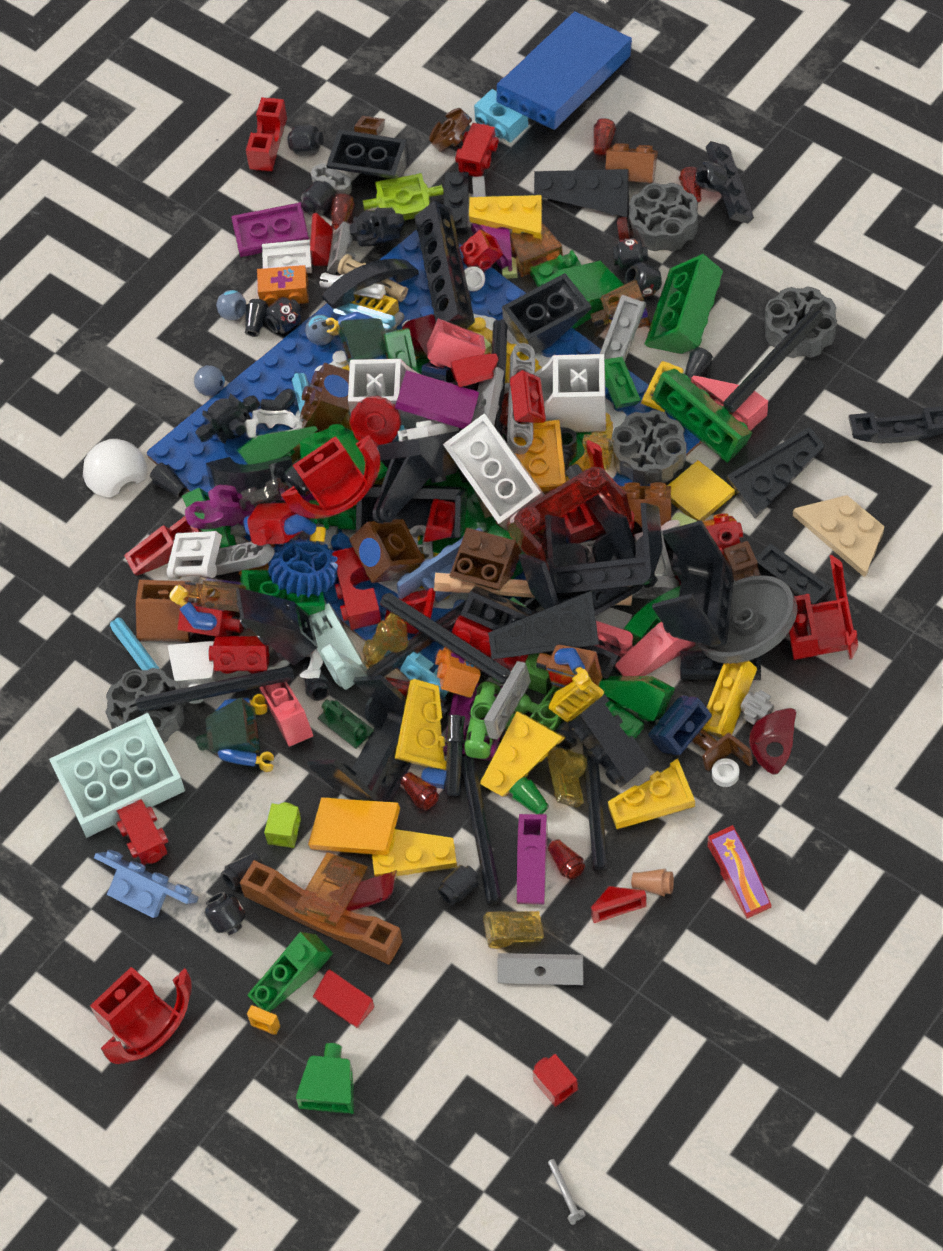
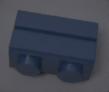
[648,695,712,755]

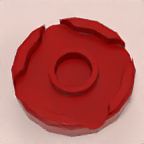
[350,396,401,447]

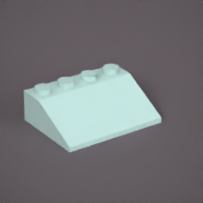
[49,713,185,838]

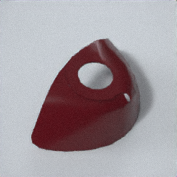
[402,314,436,357]
[749,708,796,775]
[329,870,397,912]

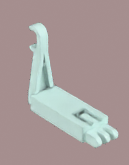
[310,599,367,690]

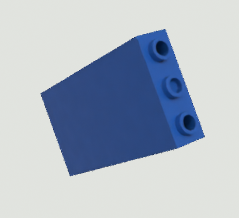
[496,11,632,130]

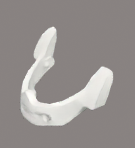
[244,409,302,438]
[267,649,323,679]

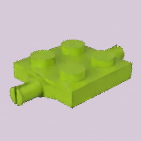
[363,173,444,220]

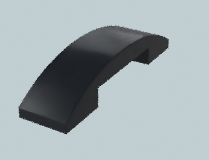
[322,259,419,309]
[848,406,943,443]

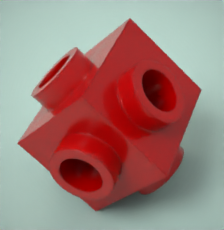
[460,230,504,272]
[702,513,743,550]

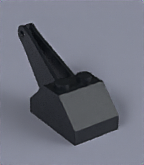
[372,430,461,524]

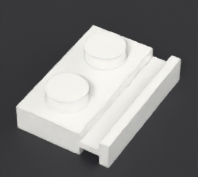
[262,240,312,273]
[398,420,459,441]

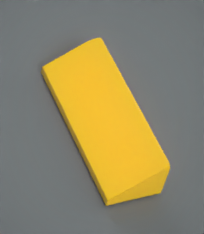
[702,661,757,738]

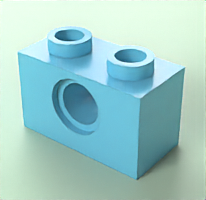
[474,89,528,143]

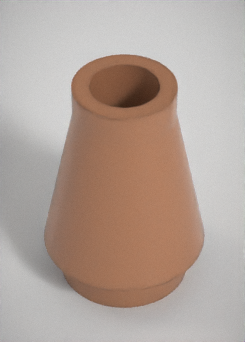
[631,868,674,896]

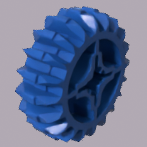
[268,536,338,598]

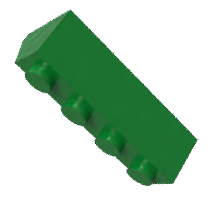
[644,254,723,354]
[651,369,752,463]

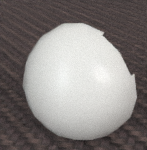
[83,439,147,498]

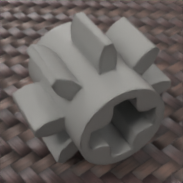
[740,690,774,725]

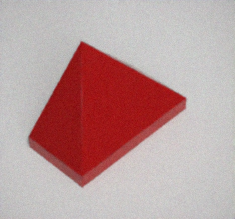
[591,886,647,923]

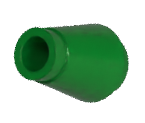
[509,777,549,814]

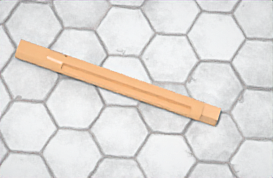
[434,573,632,606]

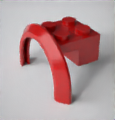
[281,435,380,519]
[550,440,635,543]
[789,555,858,660]
[90,967,192,1064]

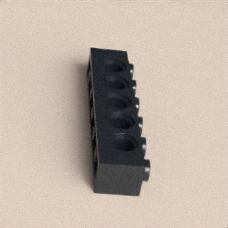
[415,200,475,329]
[461,585,621,679]

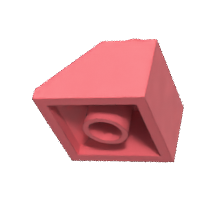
[427,318,486,368]

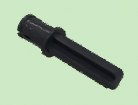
[444,715,466,797]

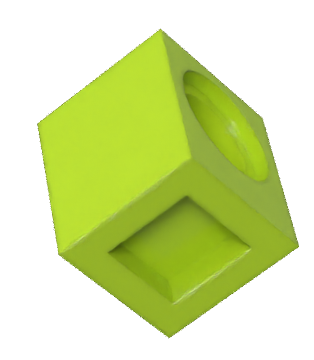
[264,802,301,848]

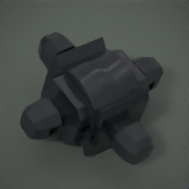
[349,208,404,247]
[195,393,260,444]

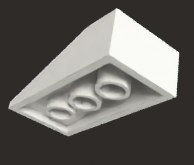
[443,413,548,531]

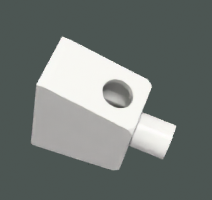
[168,641,219,704]

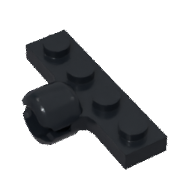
[695,141,754,224]

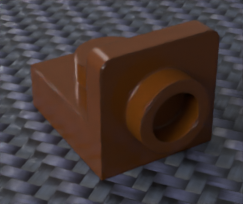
[354,116,385,135]

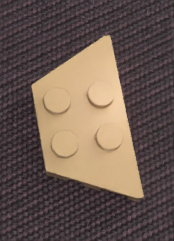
[793,495,884,577]

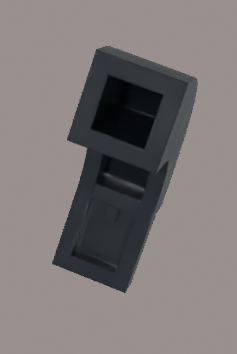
[206,456,293,496]

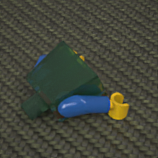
[325,311,398,368]
[196,694,274,772]

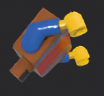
[536,645,602,711]

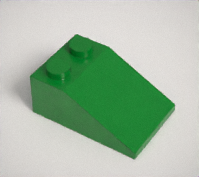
[541,261,630,329]
[300,424,388,481]
[240,570,325,629]

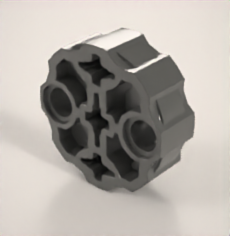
[629,183,698,252]
[764,286,837,358]
[612,410,686,486]
[105,668,185,743]

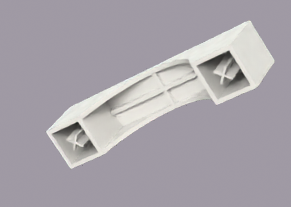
[348,354,606,433]

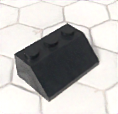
[326,130,409,179]

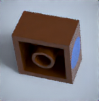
[300,362,349,433]
[349,519,425,583]

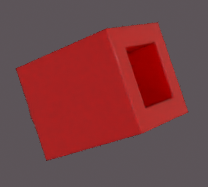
[532,1054,578,1107]

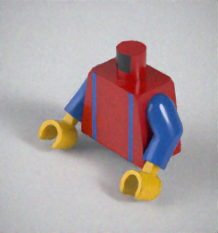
[243,503,326,546]
[170,583,244,637]

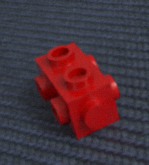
[455,122,499,177]
[208,636,270,674]
[116,799,168,865]

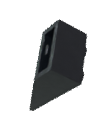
[236,588,318,666]

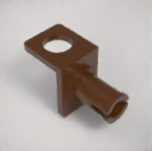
[692,729,753,772]

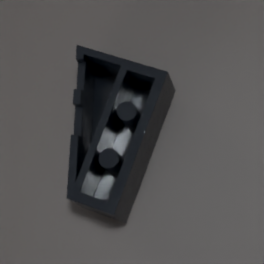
[568,694,651,788]

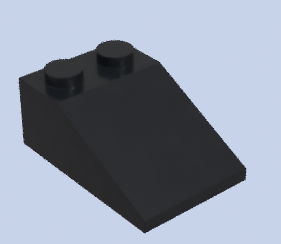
[502,273,591,354]

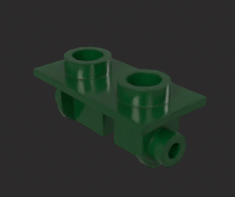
[317,699,374,749]

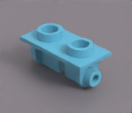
[400,651,448,698]

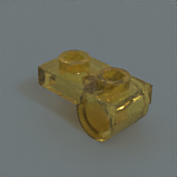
[582,432,613,470]
[362,613,408,668]
[547,748,587,808]
[483,911,544,949]

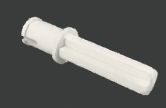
[319,273,386,299]

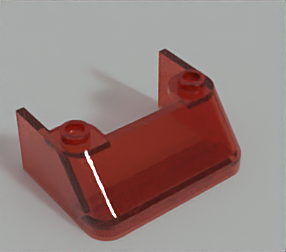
[507,467,633,571]

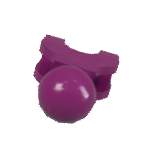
[185,485,262,530]

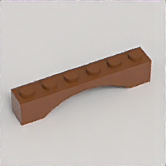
[240,860,403,965]

